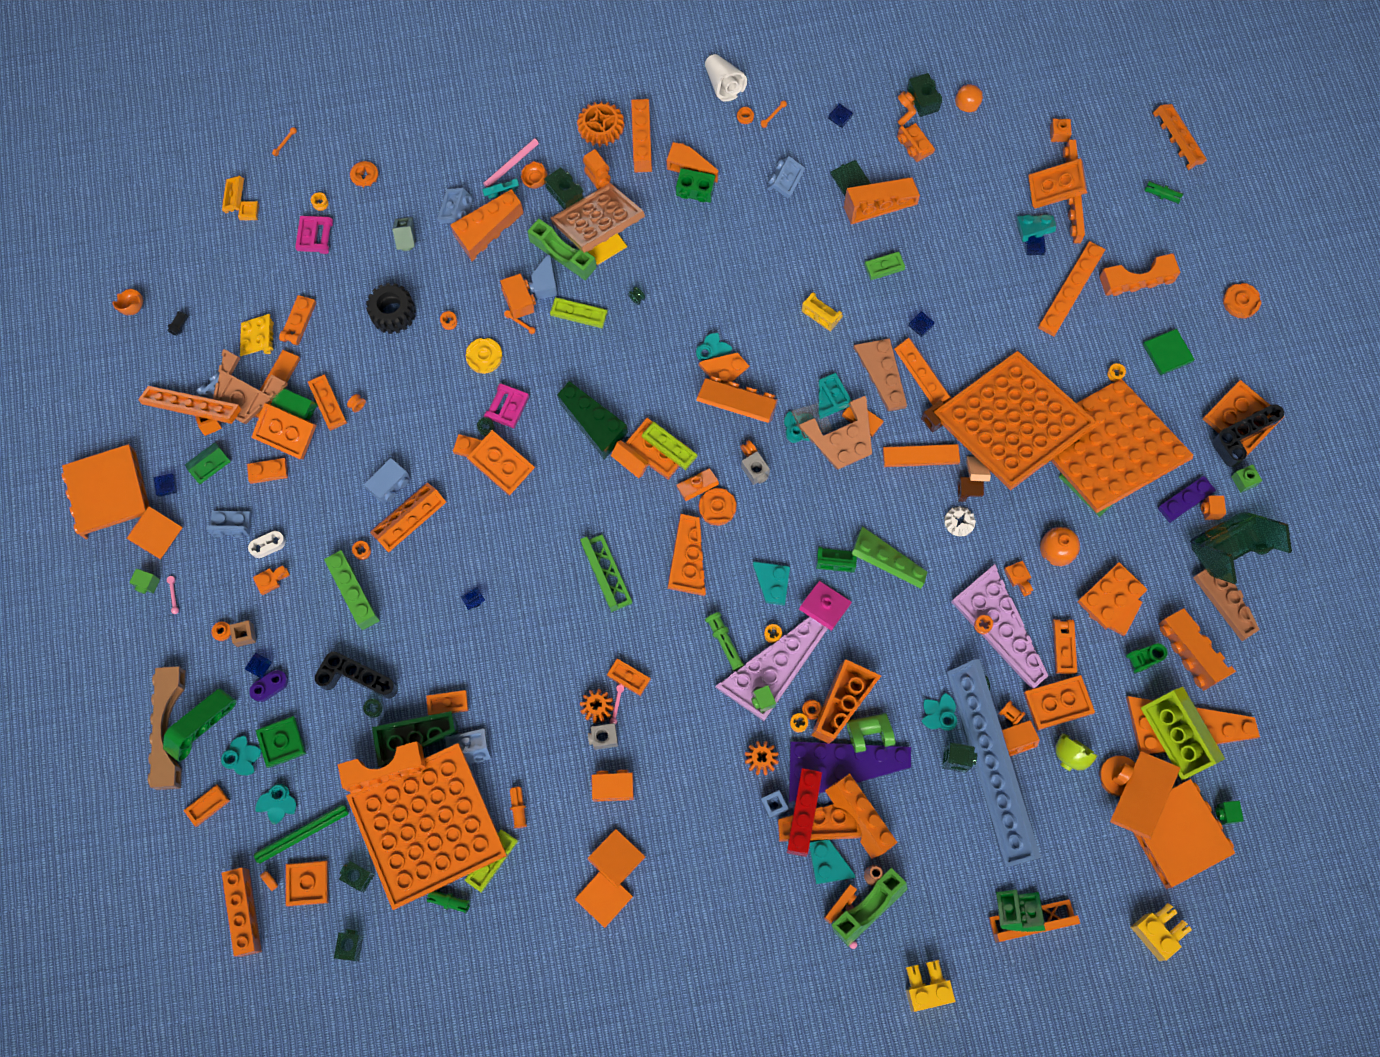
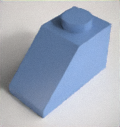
[529,255,557,299]

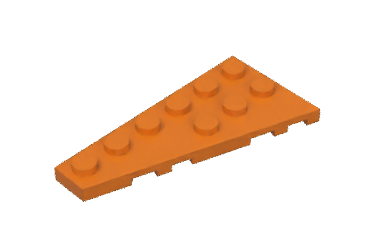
[1126,696,1260,755]

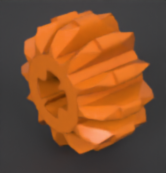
[580,689,614,723]
[745,741,779,775]

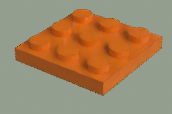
[1202,380,1285,455]

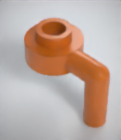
[897,91,916,126]

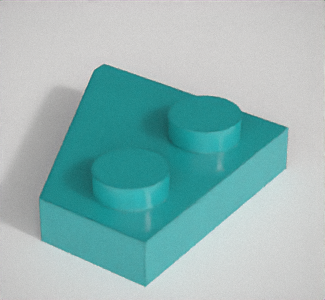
[482,178,519,199]
[1017,215,1056,242]
[819,373,852,419]
[753,562,790,606]
[809,840,855,885]

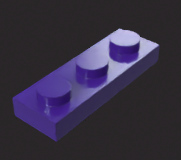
[1158,476,1216,523]

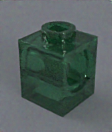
[339,861,375,893]
[334,929,363,962]

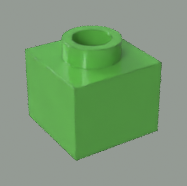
[1231,465,1262,493]
[129,569,160,594]
[751,685,776,713]

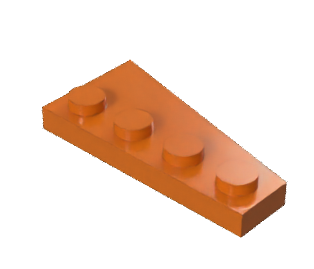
[667,514,706,596]
[778,803,861,842]

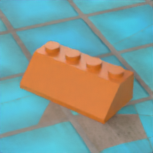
[696,376,778,423]

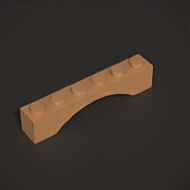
[147,667,186,790]

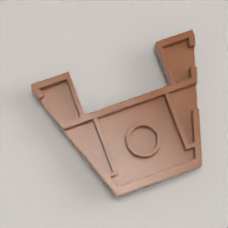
[213,349,288,424]
[798,396,872,470]

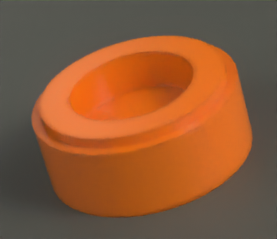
[260,871,278,891]

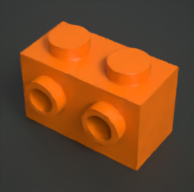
[500,273,536,319]
[592,770,634,802]

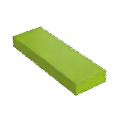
[550,297,608,329]
[642,422,698,471]
[464,829,518,893]

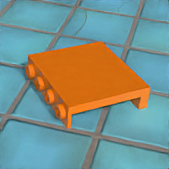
[62,444,149,539]
[1133,779,1235,889]

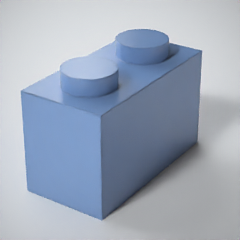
[364,458,410,505]

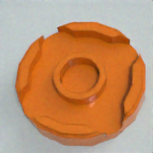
[1223,283,1261,318]
[699,488,737,526]

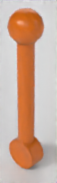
[761,101,787,128]
[272,127,297,156]
[504,310,536,334]

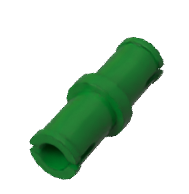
[1145,181,1184,204]
[427,891,470,914]

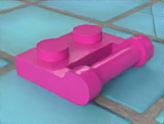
[295,216,333,254]
[484,384,529,429]

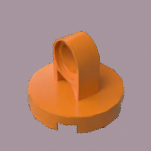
[1099,756,1135,797]

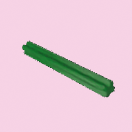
[253,805,349,864]

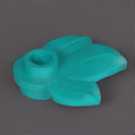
[696,333,732,361]
[784,411,813,443]
[921,693,957,731]
[221,736,262,776]
[255,784,296,825]

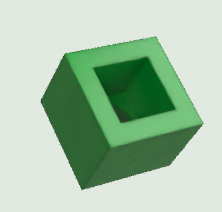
[1216,801,1244,825]

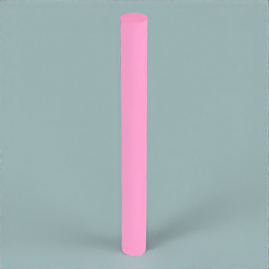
[483,138,539,188]

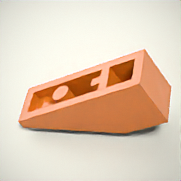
[667,142,719,183]

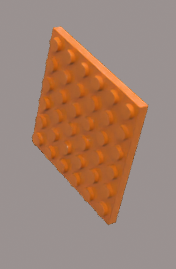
[933,351,1097,491]
[1051,379,1193,513]
[346,743,508,910]

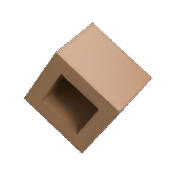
[230,620,256,647]

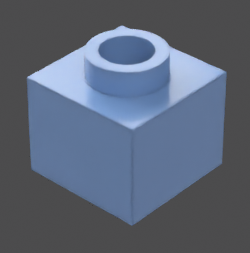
[760,790,788,819]

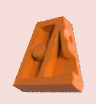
[698,352,750,384]

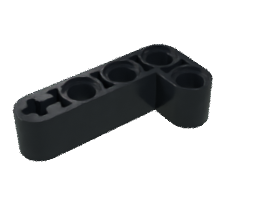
[1213,404,1284,467]
[314,651,398,699]

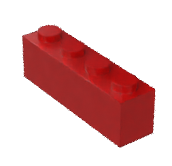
[786,768,822,857]

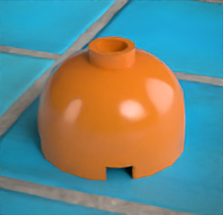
[1040,527,1080,566]

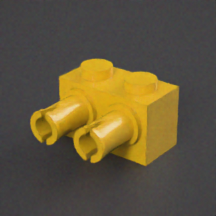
[1130,903,1192,961]
[906,960,956,1012]

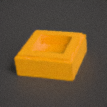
[238,201,259,220]

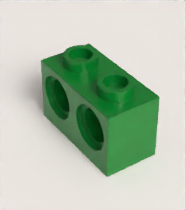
[676,168,716,203]

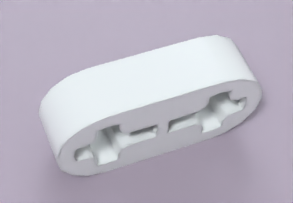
[248,531,286,558]

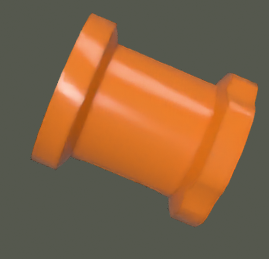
[998,700,1026,726]

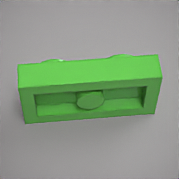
[864,252,905,280]

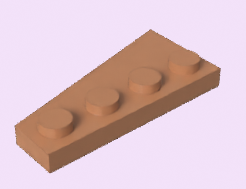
[853,339,907,411]
[1193,557,1260,641]

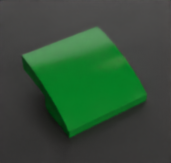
[996,889,1046,932]

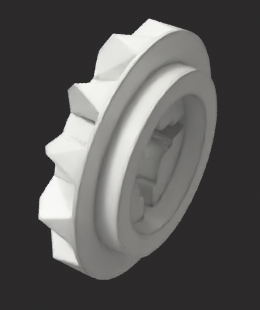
[945,506,976,536]

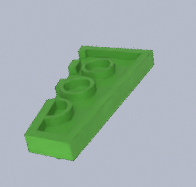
[851,526,928,589]

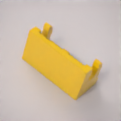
[802,292,843,332]

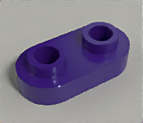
[249,670,288,702]

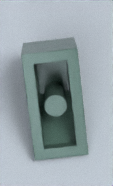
[392,217,416,251]

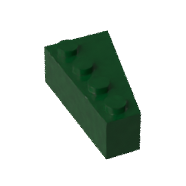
[557,381,628,460]
[372,711,458,768]

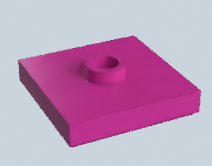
[799,581,852,631]

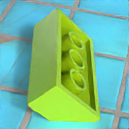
[1141,687,1225,780]

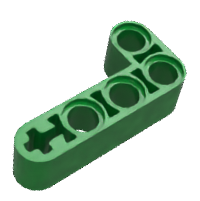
[163,688,237,762]

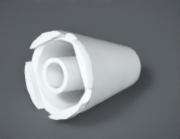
[705,54,747,102]

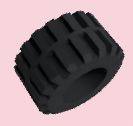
[366,283,416,334]

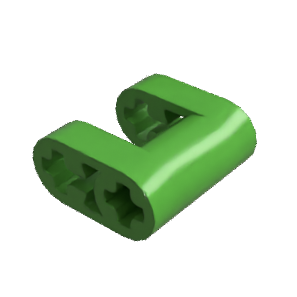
[846,713,895,753]

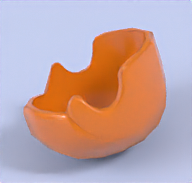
[955,84,983,112]
[521,161,548,189]
[112,289,144,316]

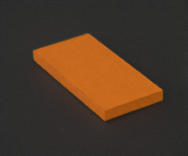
[1110,751,1181,839]

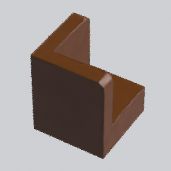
[921,400,943,433]
[957,477,984,502]

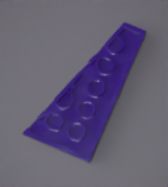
[789,742,911,803]

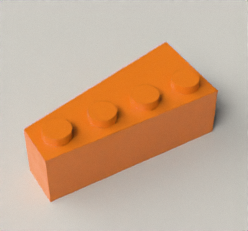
[844,177,920,224]
[450,189,523,261]
[1159,608,1236,691]
[811,659,881,743]

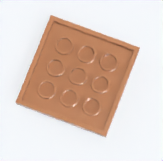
[551,183,645,253]

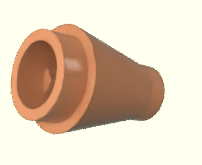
[864,865,884,886]

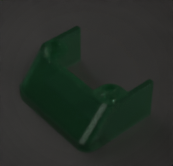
[1190,512,1292,584]

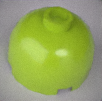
[1055,733,1098,771]

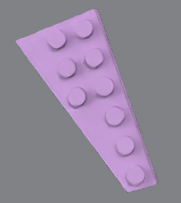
[951,564,1048,689]
[715,617,828,721]

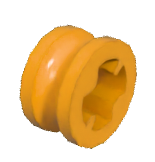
[311,192,329,211]
[1107,363,1126,382]
[764,624,782,643]
[790,713,808,733]

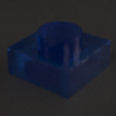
[828,103,853,128]
[1025,236,1046,255]
[908,311,935,337]
[153,473,177,497]
[460,587,485,610]
[245,652,272,679]

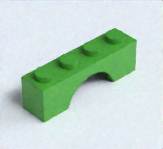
[527,219,597,281]
[324,550,380,630]
[831,868,908,947]

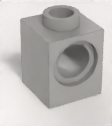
[741,451,770,485]
[588,723,618,750]

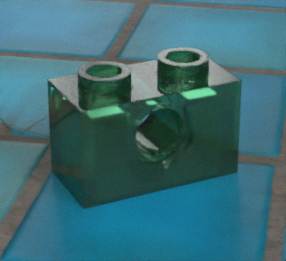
[907,73,942,117]
[544,167,584,210]
[942,742,977,773]

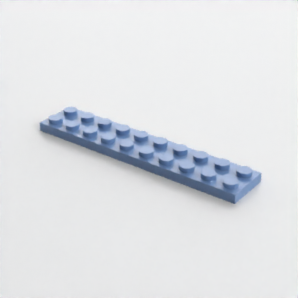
[947,659,1041,868]

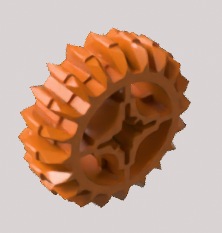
[577,100,625,147]

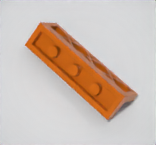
[370,483,446,553]
[989,899,1080,943]

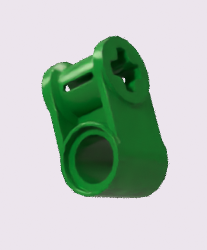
[1126,643,1168,674]

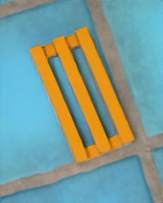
[222,176,244,213]

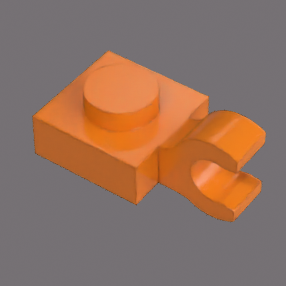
[1004,561,1033,597]
[253,566,290,595]

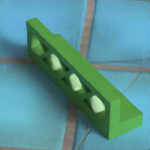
[580,535,632,612]

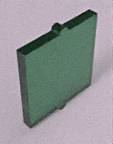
[830,160,871,196]

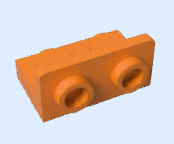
[897,123,935,162]

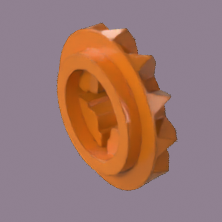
[350,161,379,188]

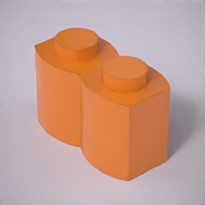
[583,149,611,190]

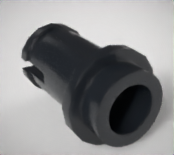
[167,311,188,336]

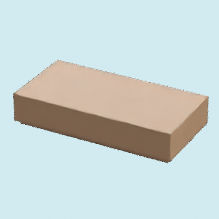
[966,456,991,481]

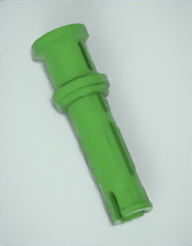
[705,612,744,671]

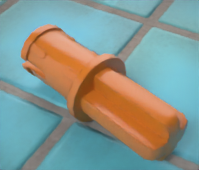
[510,787,527,829]

